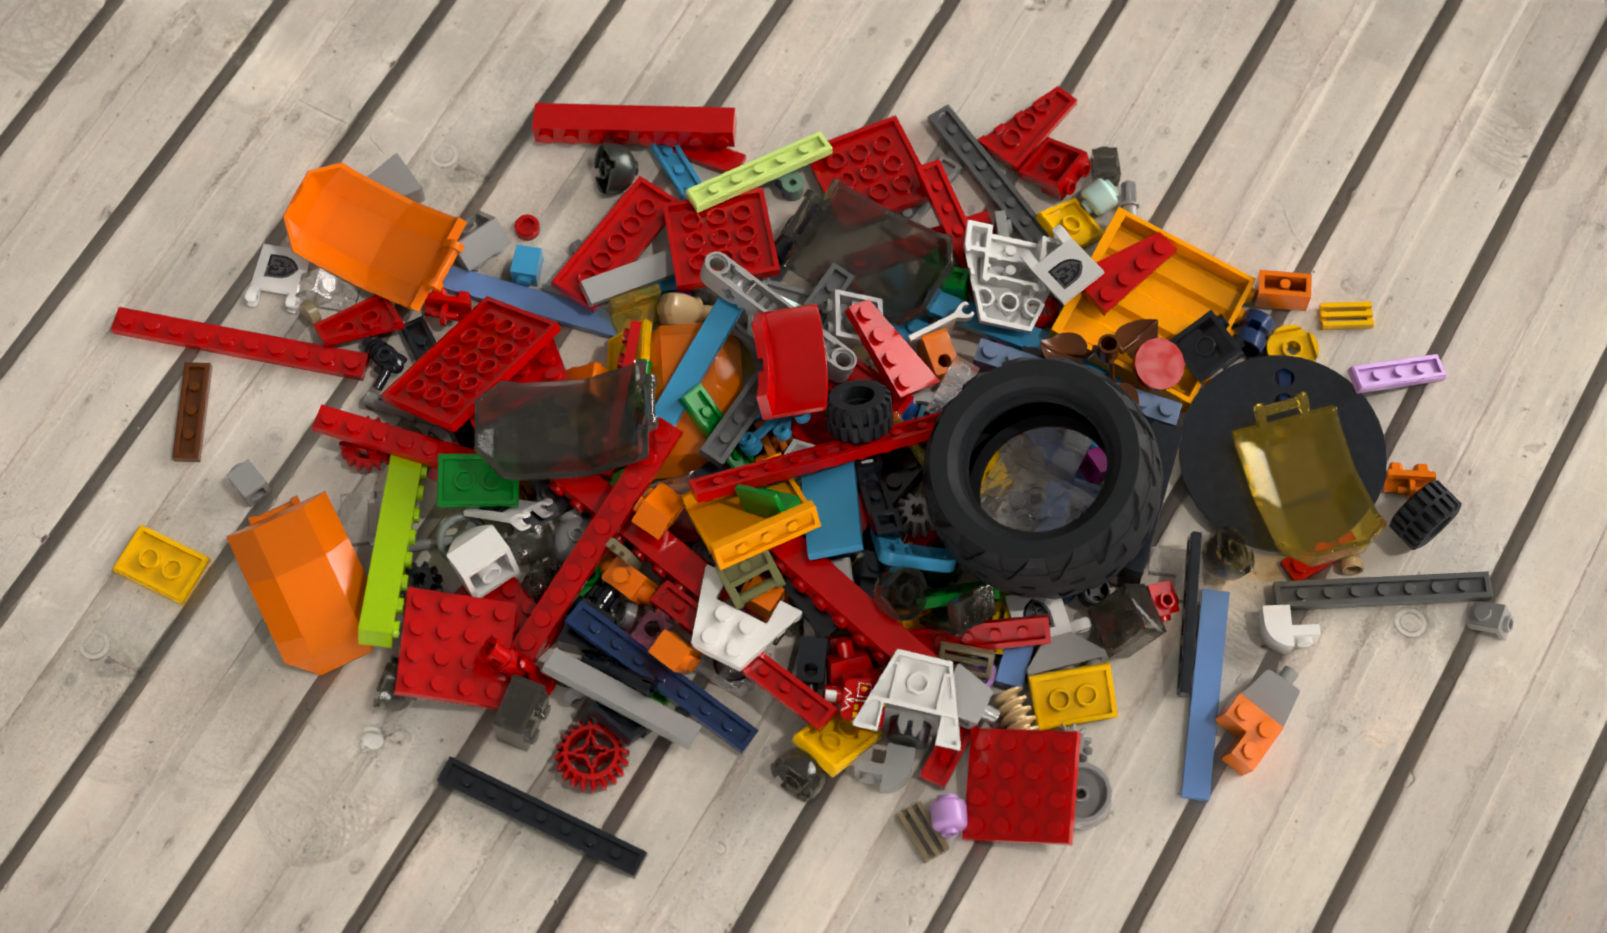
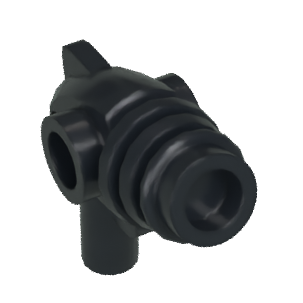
[362,335,407,391]

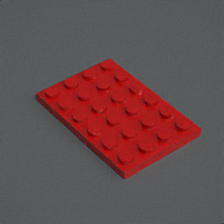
[381,296,561,432]

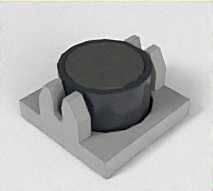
[883,703,941,749]

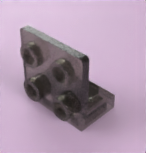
[919,583,996,636]

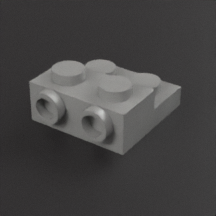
[822,289,883,349]

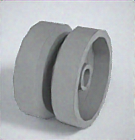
[1074,762,1112,831]

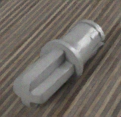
[1119,180,1139,216]

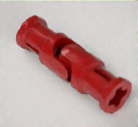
[479,637,557,698]

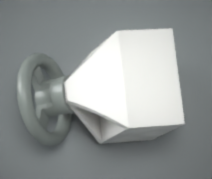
[436,513,520,598]

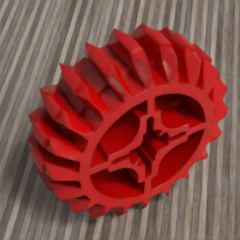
[554,718,630,793]

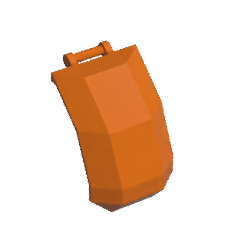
[282,162,467,312]
[639,323,747,494]
[226,491,374,675]

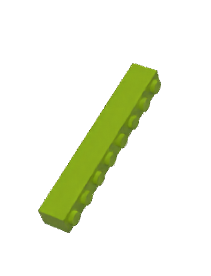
[358,455,428,648]

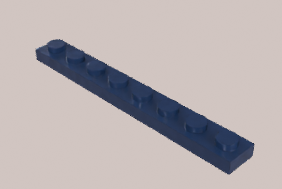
[564,600,759,754]

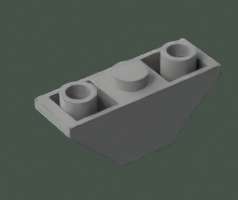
[1025,632,1107,684]

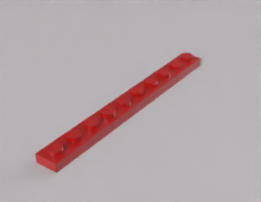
[111,307,370,381]
[688,412,940,503]
[510,417,684,662]

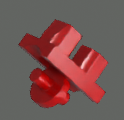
[425,288,472,327]

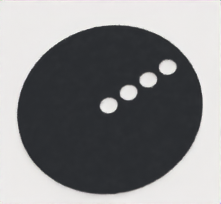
[1179,355,1387,553]

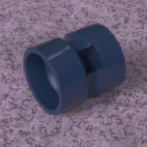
[1233,309,1276,358]

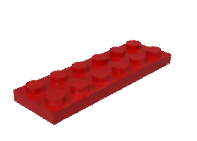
[551,176,679,314]

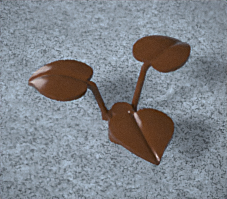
[1040,319,1158,406]

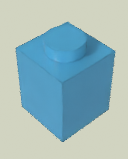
[510,244,544,287]

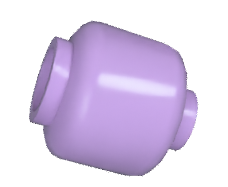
[930,794,967,837]

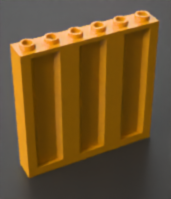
[1047,207,1256,413]

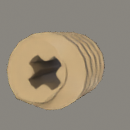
[992,687,1040,730]

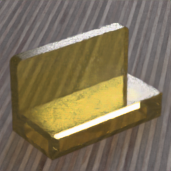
[607,283,661,334]

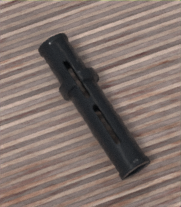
[581,652,658,697]

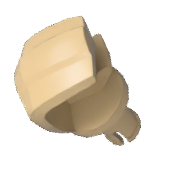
[657,292,714,325]

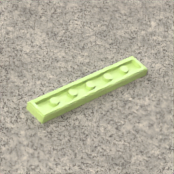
[685,131,833,213]

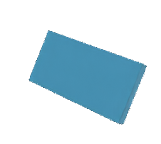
[801,461,864,560]

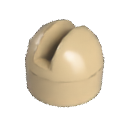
[1341,553,1364,576]

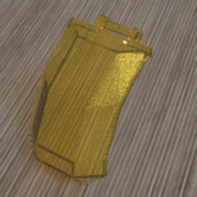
[1231,392,1387,567]

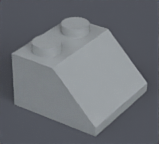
[455,210,511,271]

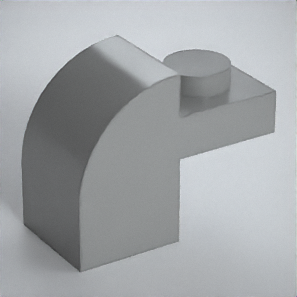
[854,743,916,794]

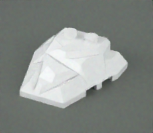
[963,220,1061,334]

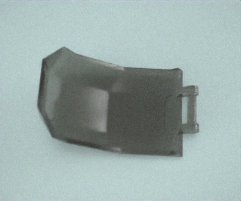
[780,179,954,326]
[474,359,659,481]

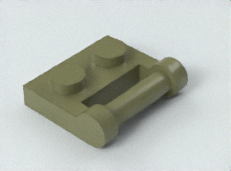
[714,550,786,610]

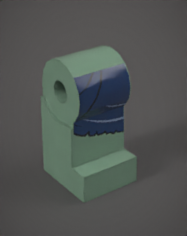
[764,170,804,202]

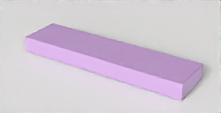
[1347,354,1447,394]

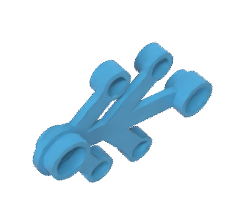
[739,412,811,457]

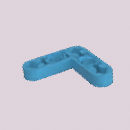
[870,527,957,573]

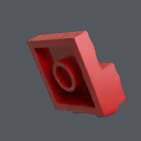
[1018,137,1091,200]

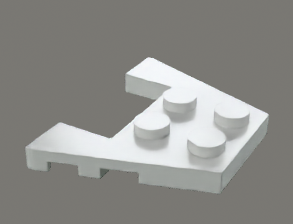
[691,564,802,671]
[853,649,961,751]

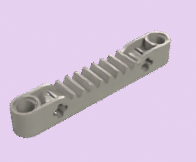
[700,252,857,383]

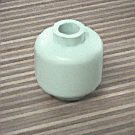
[1080,178,1119,216]

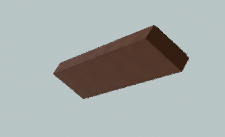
[172,362,212,462]

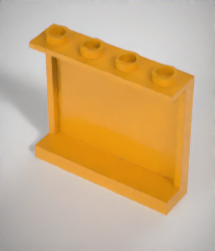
[681,452,821,571]

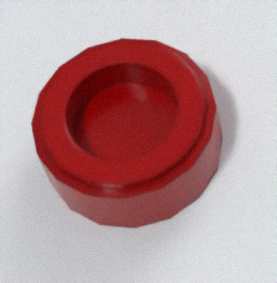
[514,214,540,241]

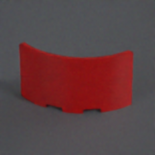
[751,304,828,420]

